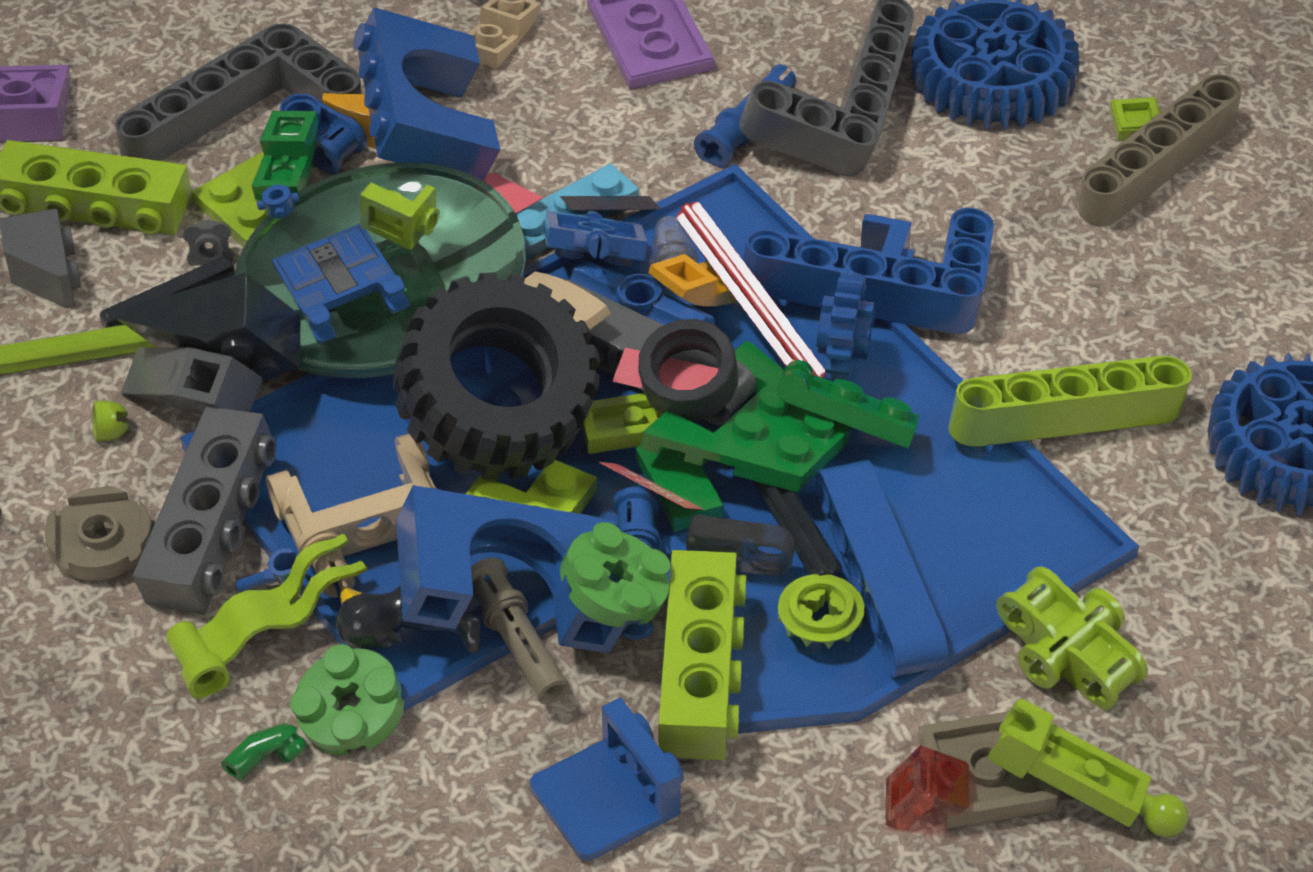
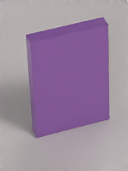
[587,0,715,90]

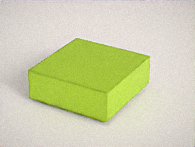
[1109,97,1160,141]

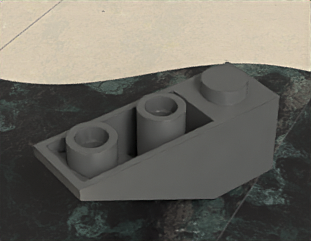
[120,347,262,414]

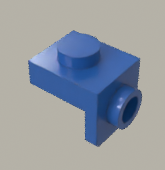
[860,214,915,258]

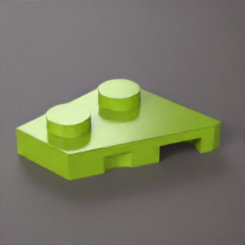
[191,151,276,252]

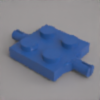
[544,210,648,266]

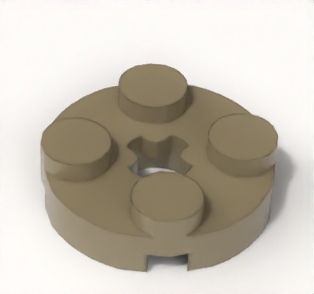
[45,487,152,581]

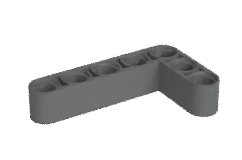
[739,0,914,176]
[115,23,362,161]

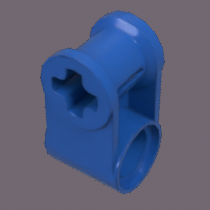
[279,94,368,175]

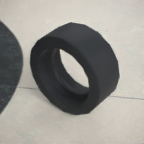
[638,319,738,421]

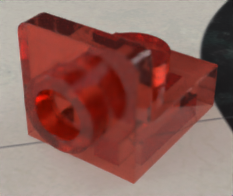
[885,745,969,830]

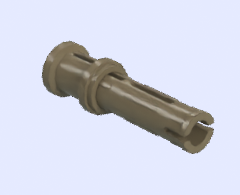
[471,557,570,704]

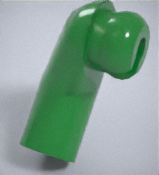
[221,723,306,781]

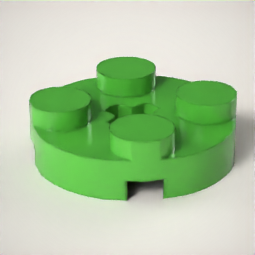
[560,522,671,627]
[290,644,404,755]

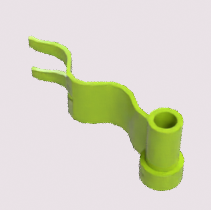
[166,534,367,699]

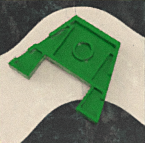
[640,340,852,493]

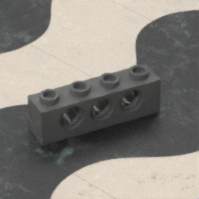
[132,406,277,615]

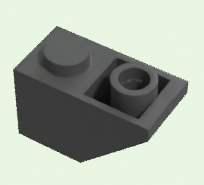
[0,208,82,308]

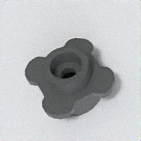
[183,220,235,266]

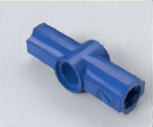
[570,259,714,325]

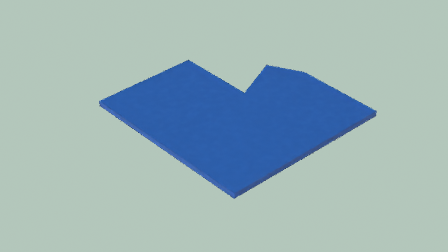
[180,164,1139,734]

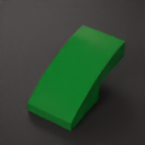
[251,111,319,201]

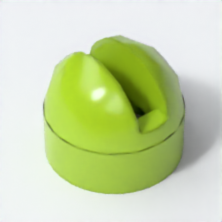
[92,400,129,441]

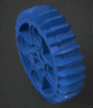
[911,0,1080,130]
[1207,353,1313,517]

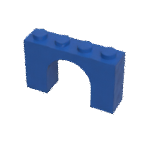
[353,7,500,185]
[396,485,628,653]

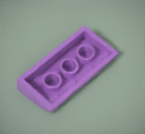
[0,65,70,142]

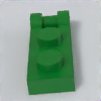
[777,360,920,448]

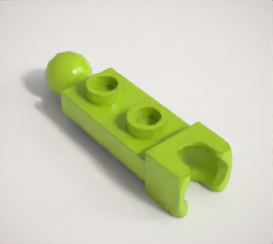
[988,699,1188,838]

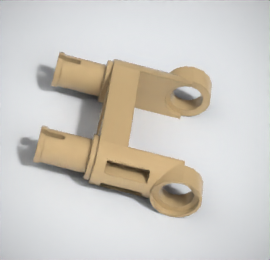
[266,434,435,597]

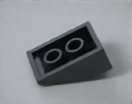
[117,273,301,380]

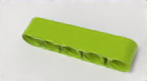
[948,356,1192,446]

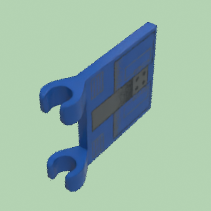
[272,223,410,344]

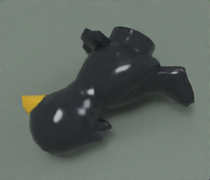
[336,586,482,654]

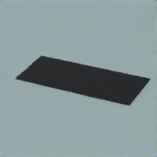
[560,196,662,210]

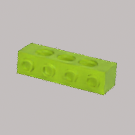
[0,140,192,235]
[658,550,746,761]

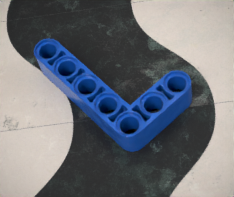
[743,207,994,334]

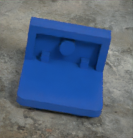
[530,697,684,861]

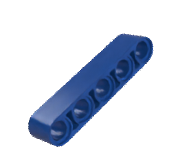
[815,460,949,678]

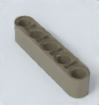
[1078,74,1242,227]

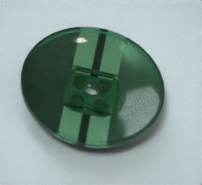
[234,162,526,378]

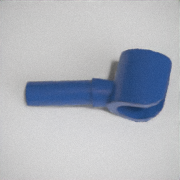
[235,548,297,592]

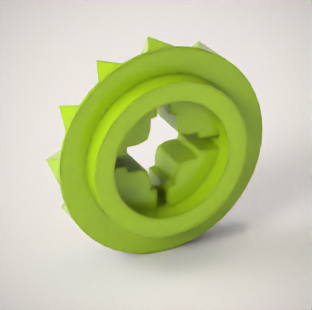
[778,574,864,649]

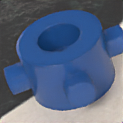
[257,185,299,218]

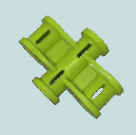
[996,566,1148,710]

